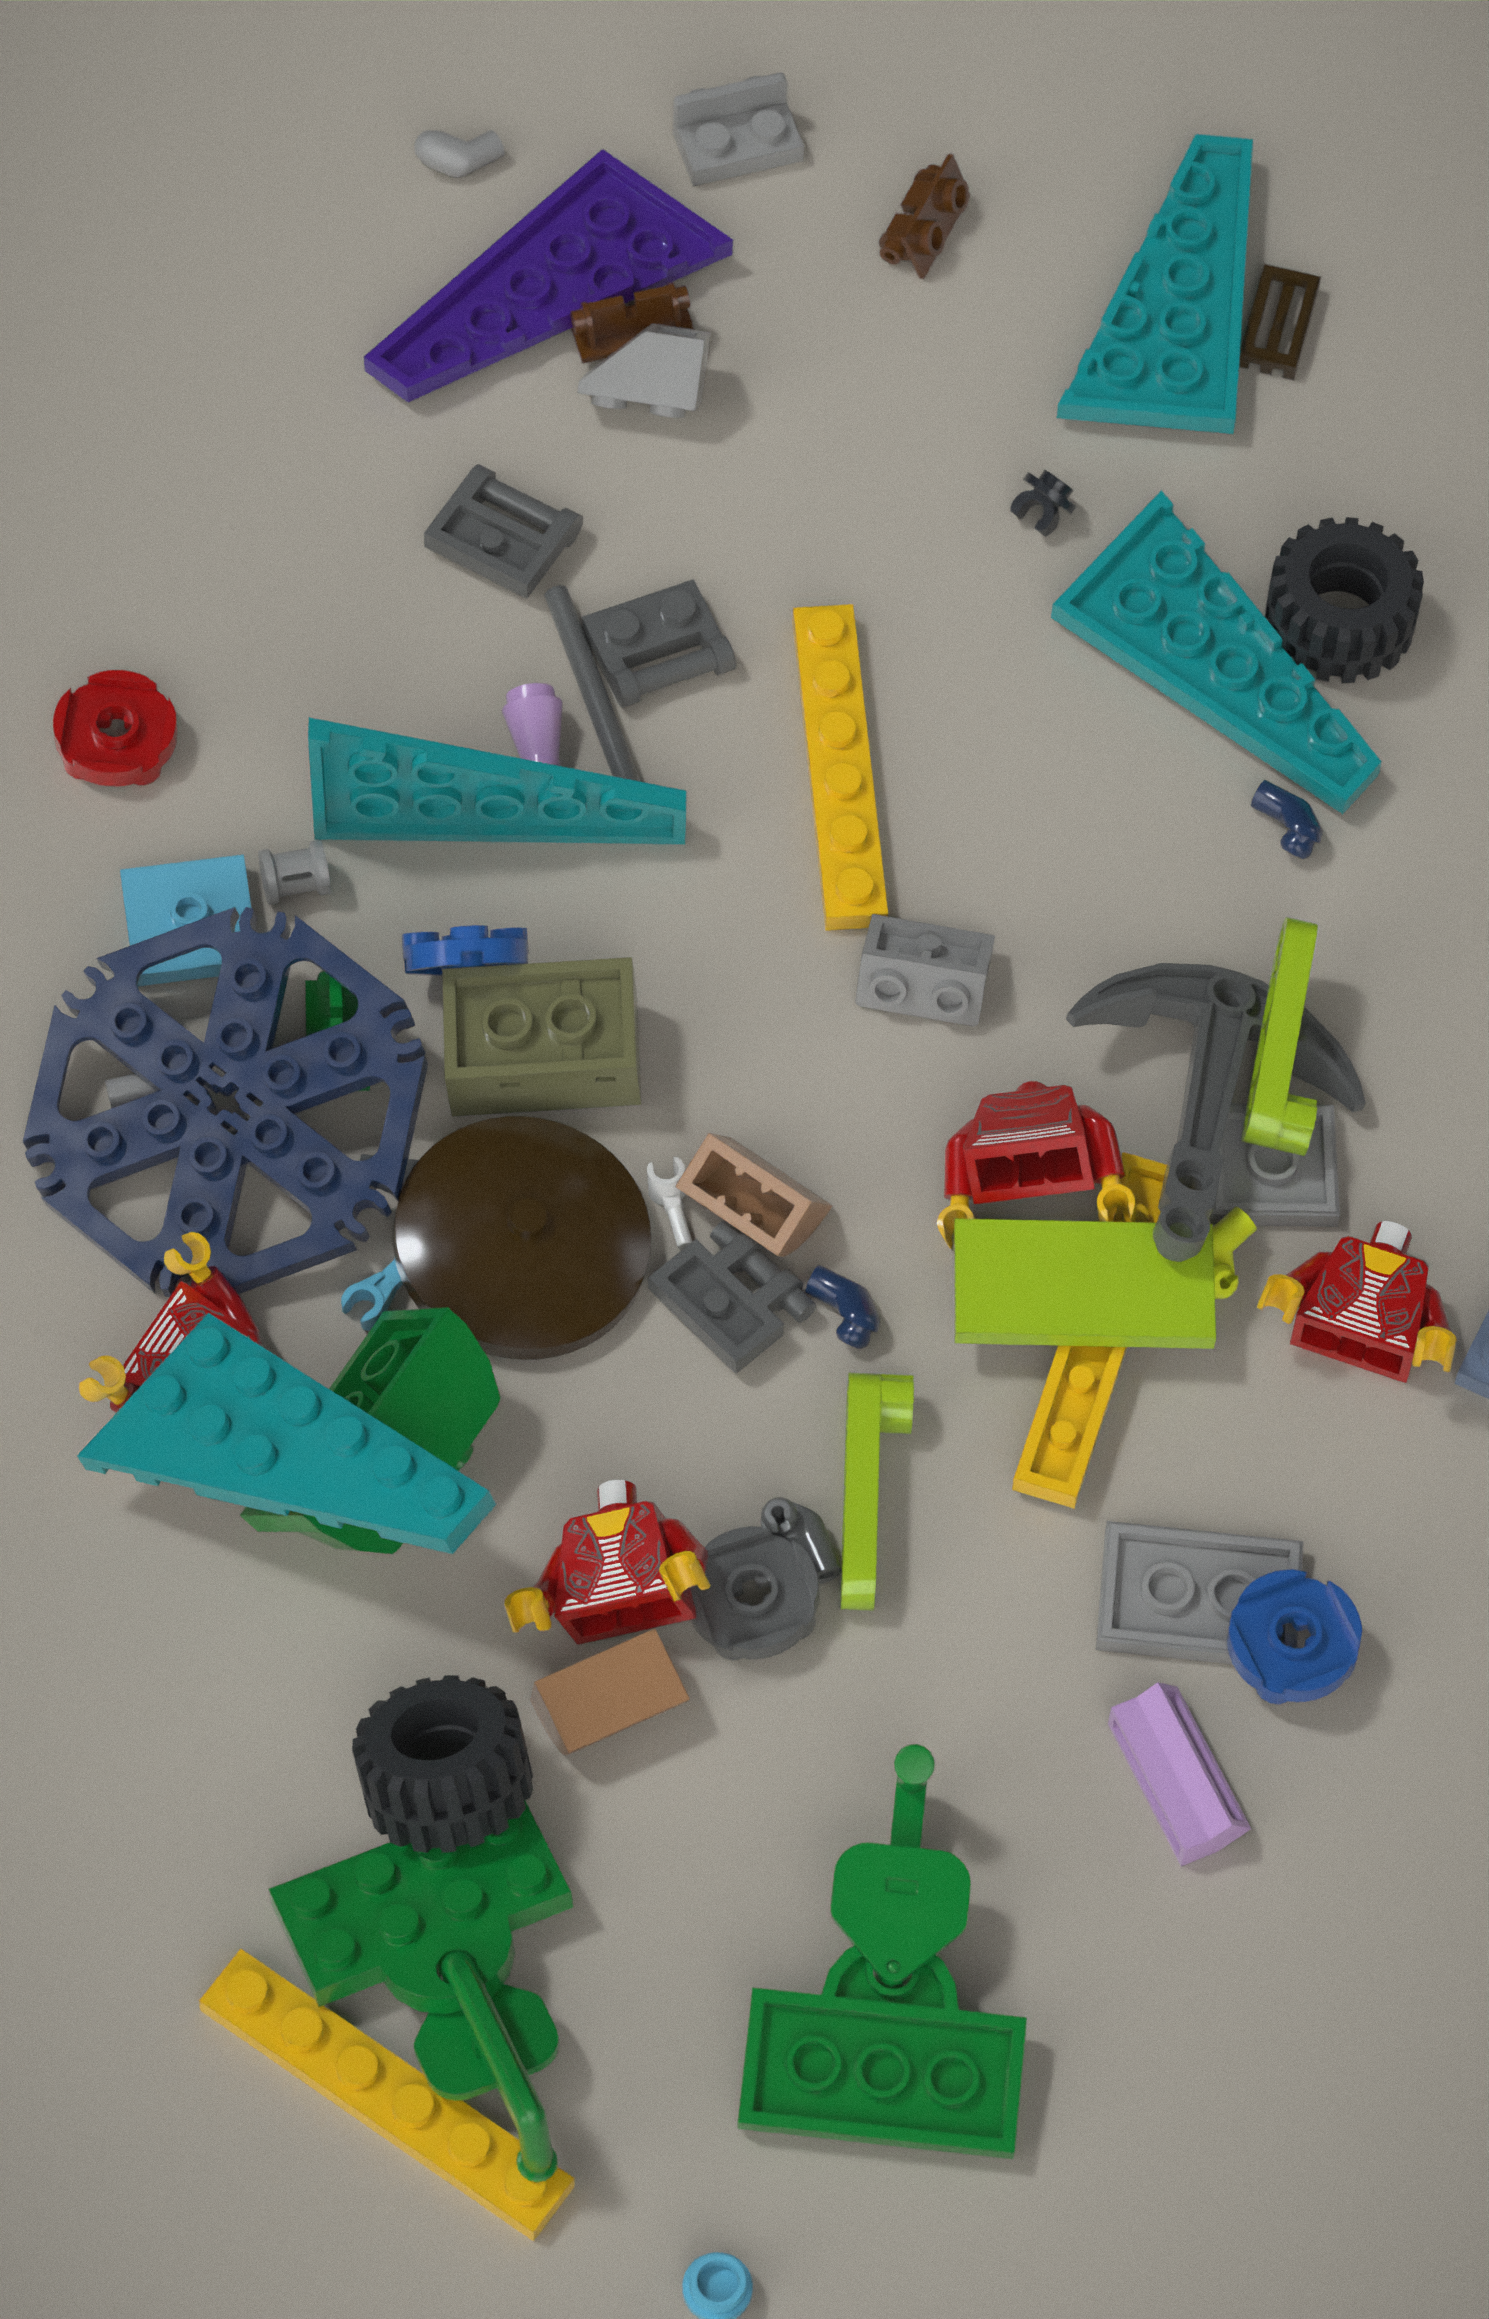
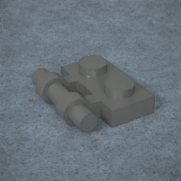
[648,1220,816,1374]

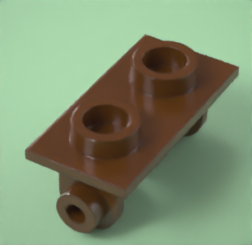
[879,154,971,279]
[570,282,695,364]

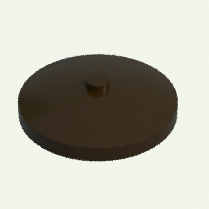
[393,1116,652,1360]

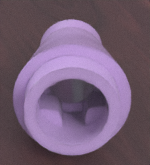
[502,683,563,766]

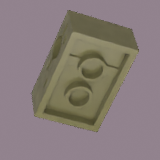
[442,957,641,1117]

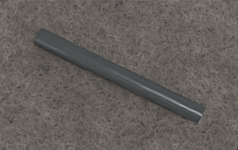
[545,585,641,782]

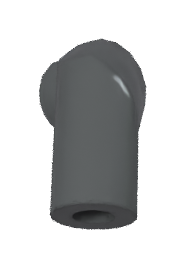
[761,1497,842,1584]

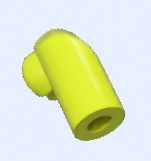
[1213,1206,1257,1299]

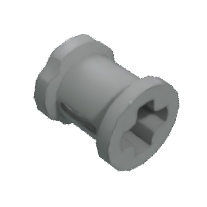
[258,840,331,905]

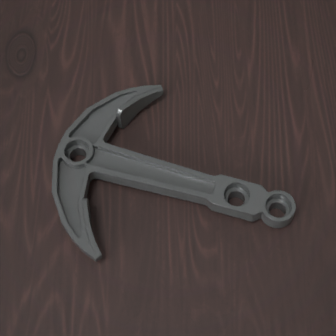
[1066,963,1366,1262]

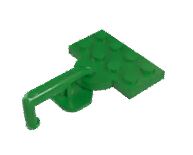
[737,1744,1027,2159]
[268,1800,574,2182]

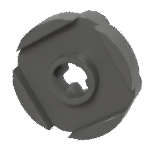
[690,1526,820,1660]

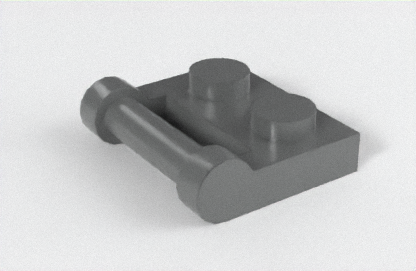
[424,464,583,599]
[582,579,736,708]

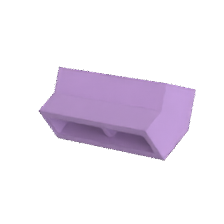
[1108,1682,1251,1867]

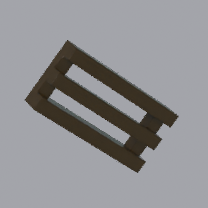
[1239,264,1321,380]

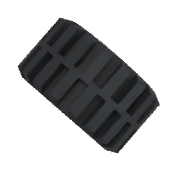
[1265,517,1424,683]
[352,1675,533,1853]

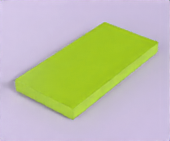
[953,1218,1216,1349]

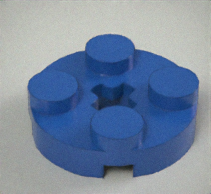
[402,925,529,976]
[1226,1569,1362,1705]

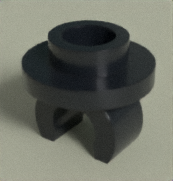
[1010,470,1076,537]

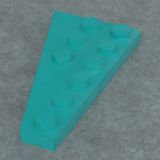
[1056,134,1253,434]
[1051,490,1382,814]
[308,717,686,844]
[77,1313,497,1554]

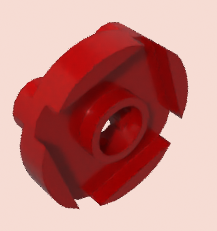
[53,670,178,787]

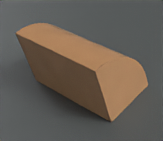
[675,1133,833,1257]
[530,1628,690,1756]

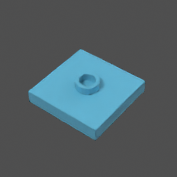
[120,854,251,986]

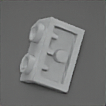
[673,73,804,186]
[855,914,995,1026]

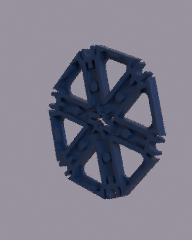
[23,907,428,1297]

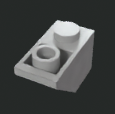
[578,324,711,418]

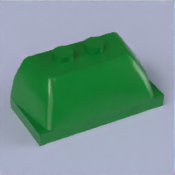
[240,1307,501,1554]

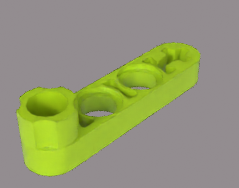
[1241,917,1318,1156]
[840,1372,914,1611]

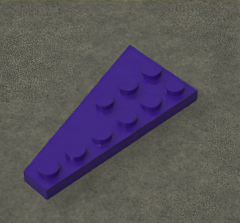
[364,149,733,402]

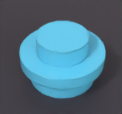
[682,2252,753,2319]

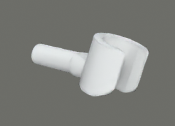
[647,1157,692,1250]

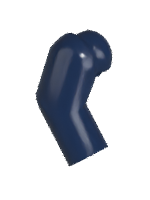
[1251,780,1323,859]
[805,1265,880,1349]

